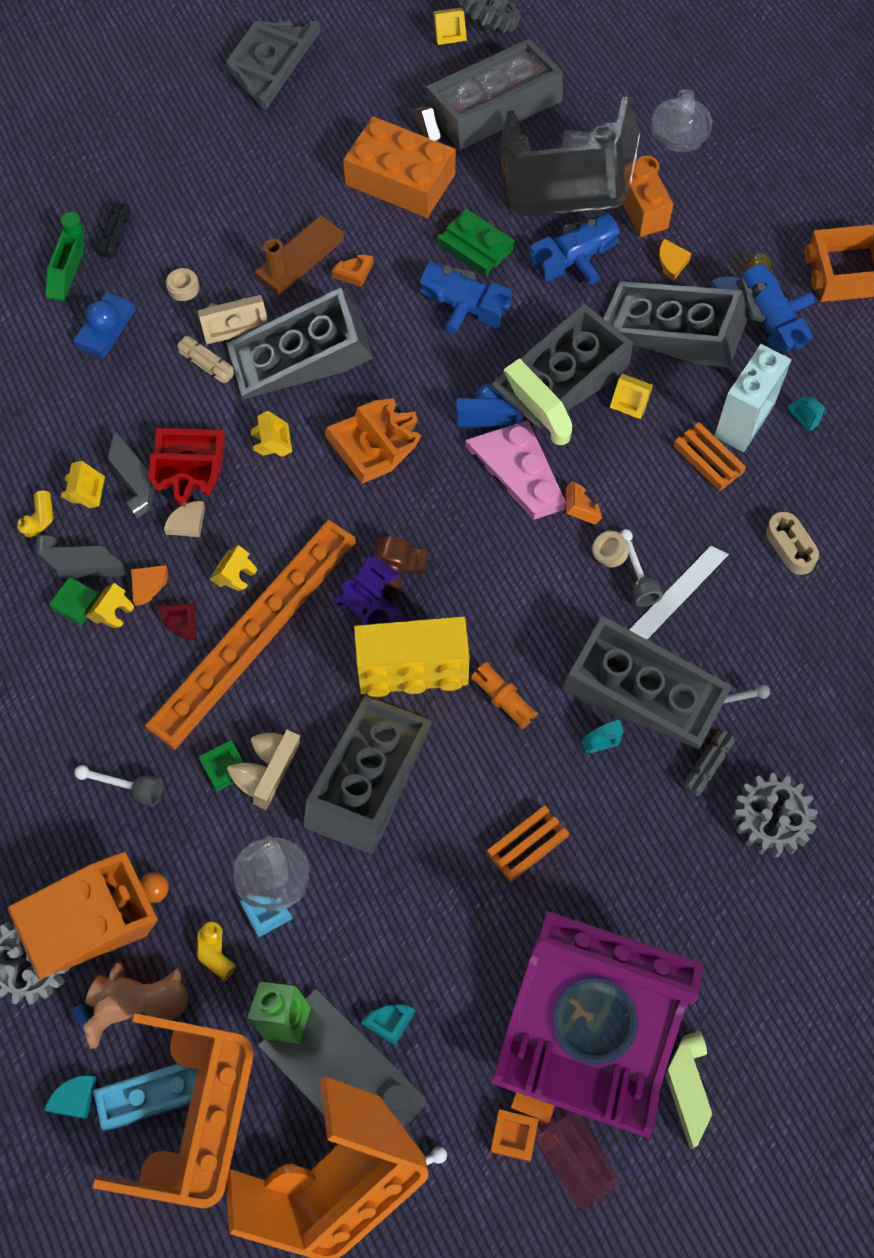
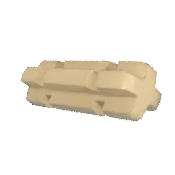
[177,336,234,383]

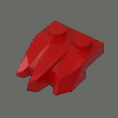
[148,428,226,507]

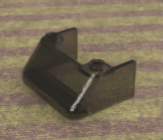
[499,97,640,217]

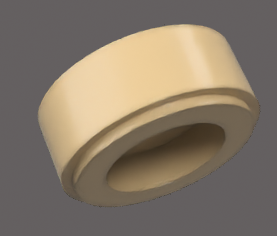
[166,268,199,301]
[592,531,629,567]

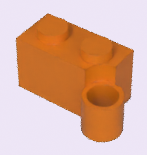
[616,156,673,237]

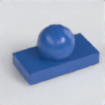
[73,292,136,359]
[456,383,524,428]

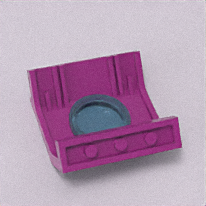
[491,911,704,1138]

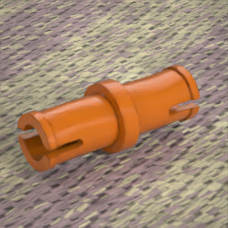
[471,662,538,729]

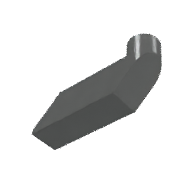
[108,432,155,519]
[35,535,126,578]

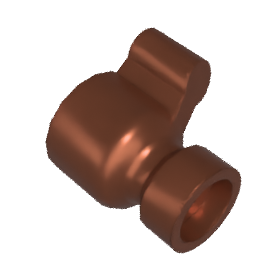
[376,537,429,594]

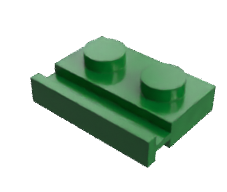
[437,209,515,277]

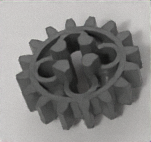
[459,0,522,32]

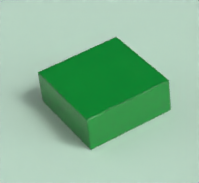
[49,577,100,626]
[199,740,244,792]

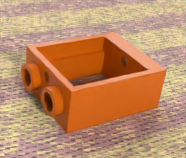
[804,225,874,302]

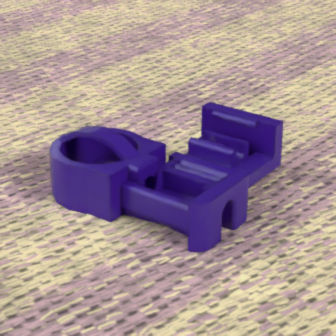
[334,556,404,625]

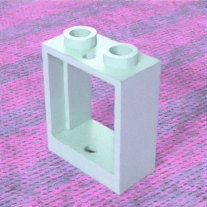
[715,344,792,452]

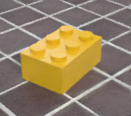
[354,617,470,697]

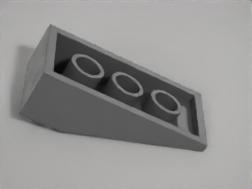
[604,281,749,368]
[226,287,374,399]
[491,303,633,429]
[562,615,732,749]
[303,695,432,855]
[258,989,426,1128]

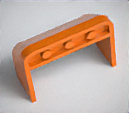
[93,1013,254,1208]
[226,1076,429,1258]

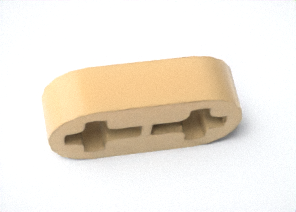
[766,512,819,575]

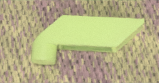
[504,358,572,445]
[665,1031,712,1149]

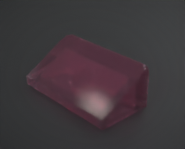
[536,1112,622,1211]

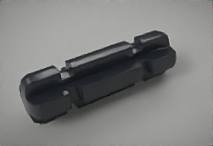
[98,201,131,259]

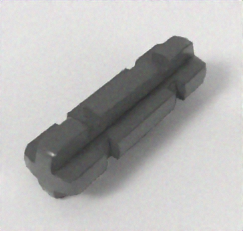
[683,730,735,796]

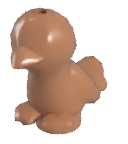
[83,963,189,1049]

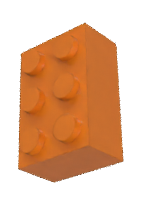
[343,116,456,218]

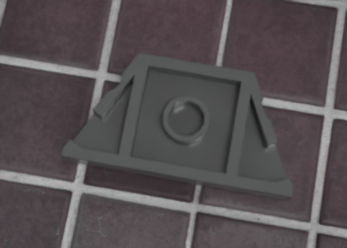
[226,21,321,110]

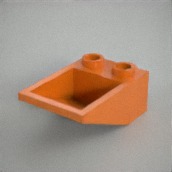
[7,852,169,980]

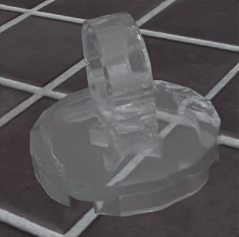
[651,89,713,152]
[233,836,310,911]

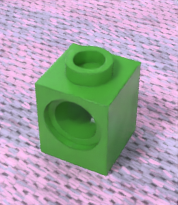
[247,982,311,1044]

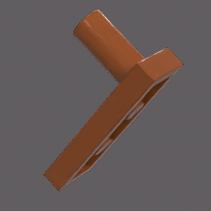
[254,215,344,297]

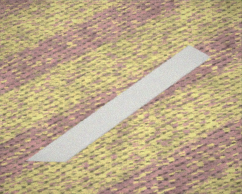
[629,546,729,639]

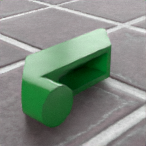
[46,212,84,302]

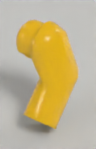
[17,491,53,537]
[197,921,237,981]

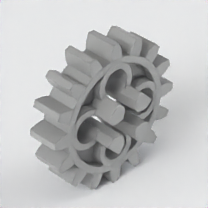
[732,773,818,857]
[0,921,70,1004]

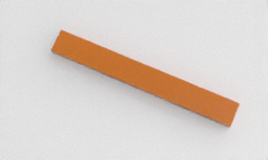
[145,519,356,751]

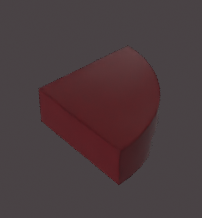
[158,603,197,640]

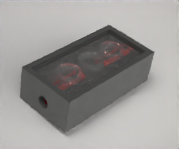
[426,38,563,150]

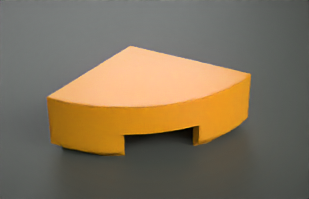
[659,239,692,281]

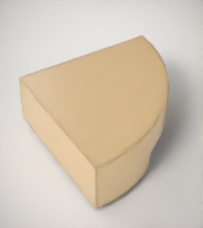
[164,501,205,537]

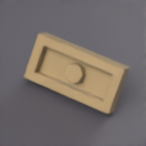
[197,295,268,345]
[227,730,300,810]

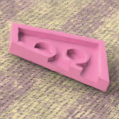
[465,420,566,520]

